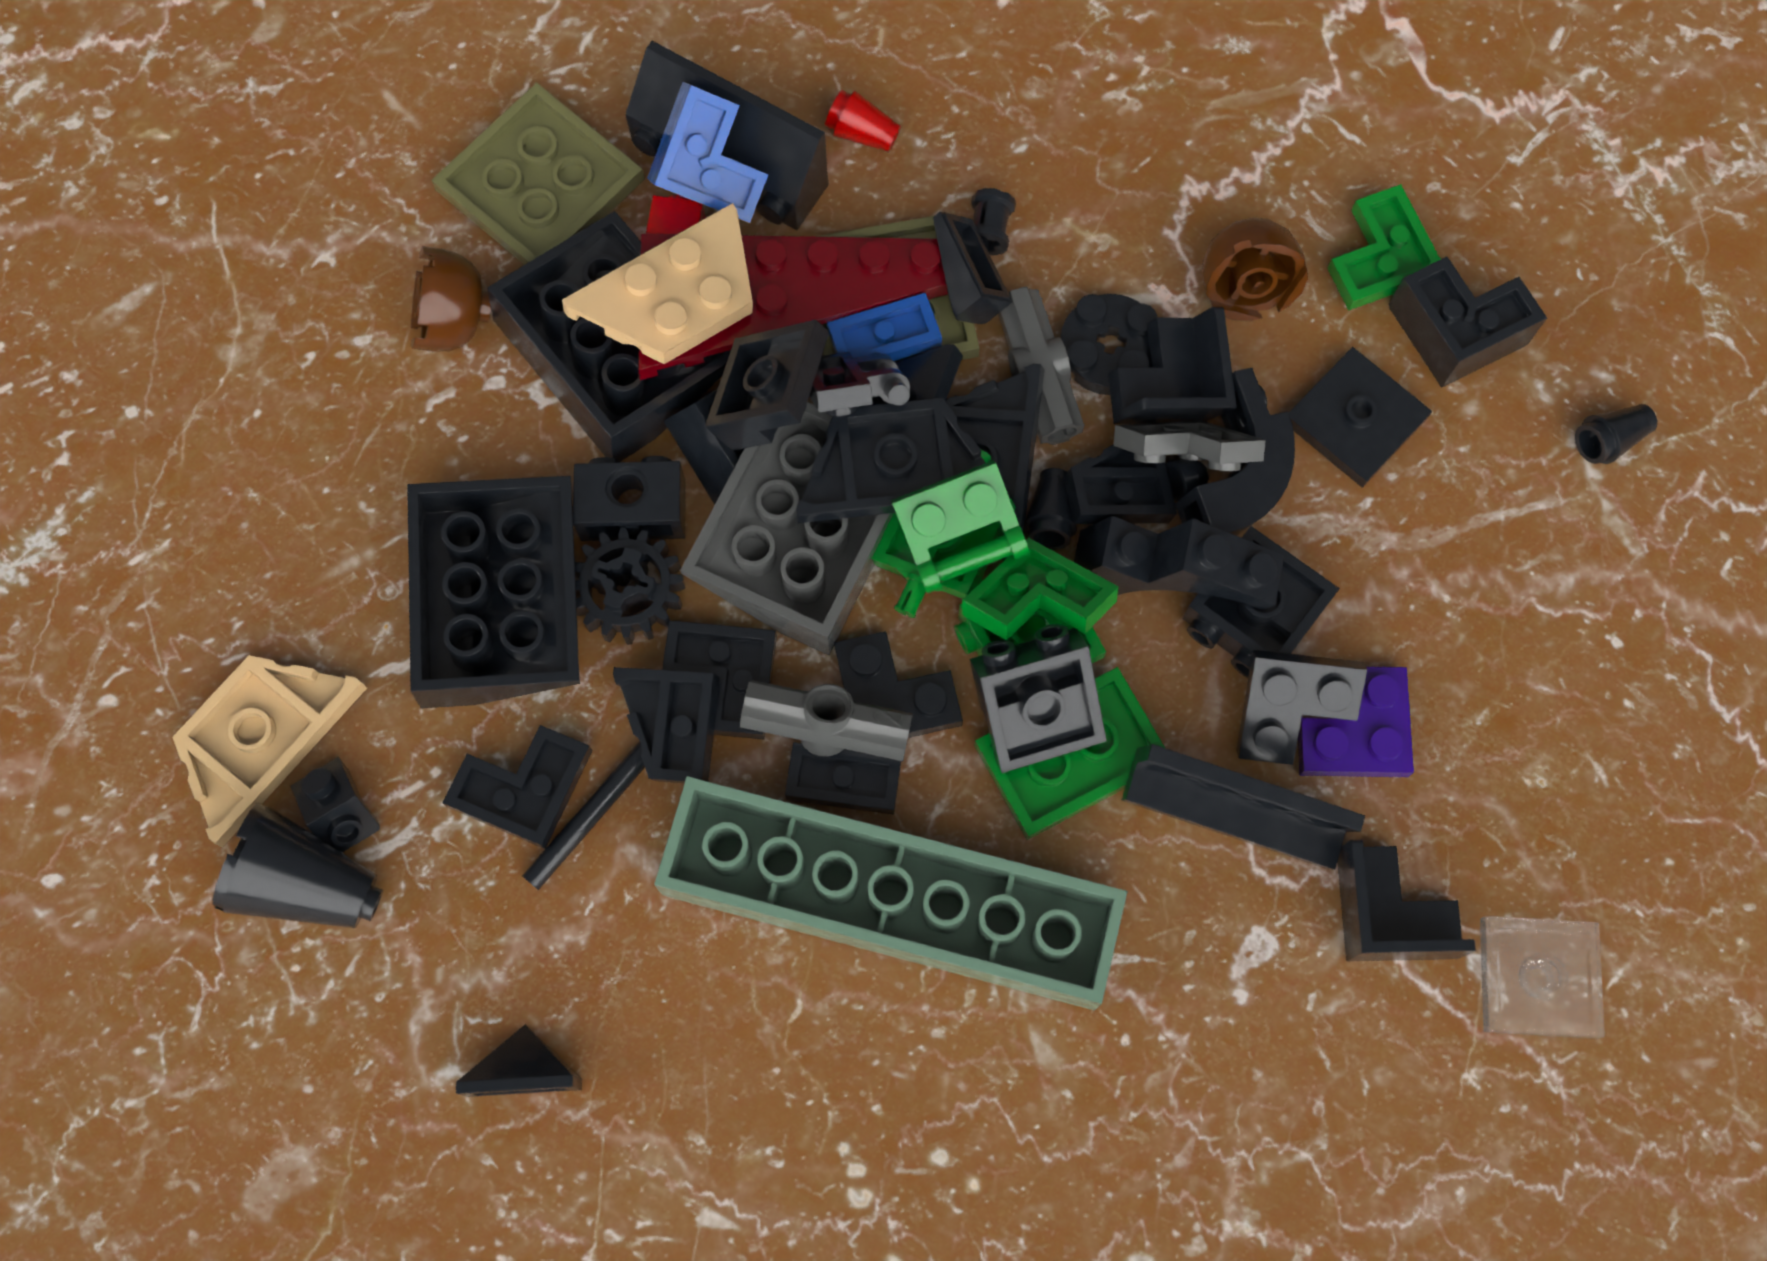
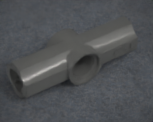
[998,287,1084,445]
[740,680,913,761]

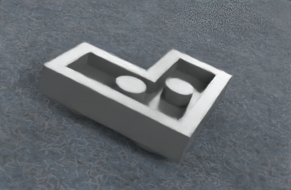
[1114,420,1266,471]

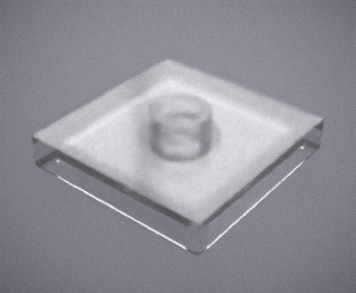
[1480,916,1605,1039]

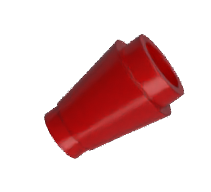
[825,89,901,153]

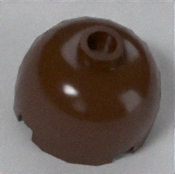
[1202,218,1308,321]
[411,246,491,352]

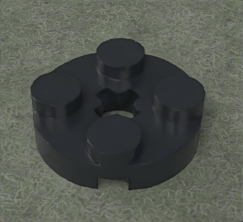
[1060,294,1157,395]

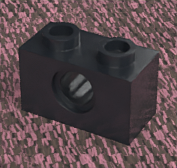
[573,456,686,541]

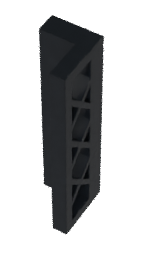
[1121,744,1366,870]

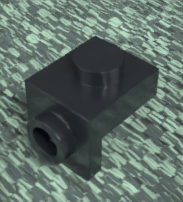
[290,757,380,853]

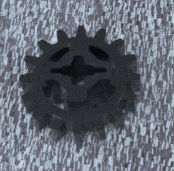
[575,527,685,645]

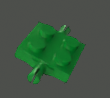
[871,449,1016,618]

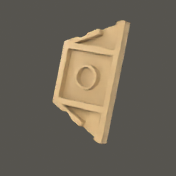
[562,203,753,364]
[172,655,367,848]

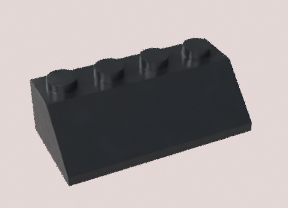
[625,41,828,230]

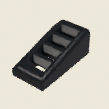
[933,212,1012,324]

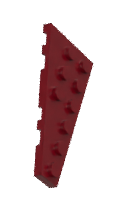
[639,234,948,380]

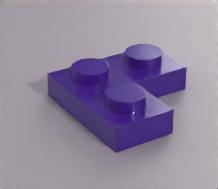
[1298,667,1414,777]

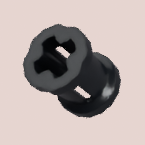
[971,188,1016,255]

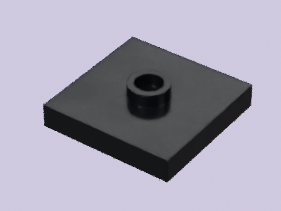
[1289,347,1433,488]

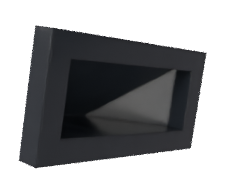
[456,1025,582,1097]

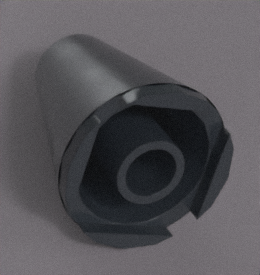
[212,803,383,928]

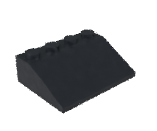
[487,211,731,462]
[407,476,580,709]

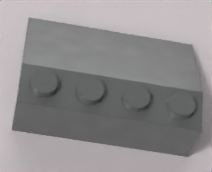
[680,402,893,655]

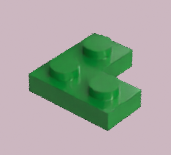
[1327,184,1441,311]
[962,538,1119,641]

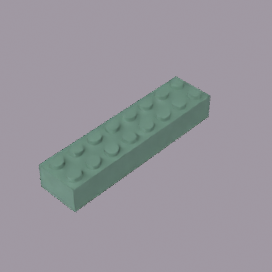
[654,776,1128,1011]

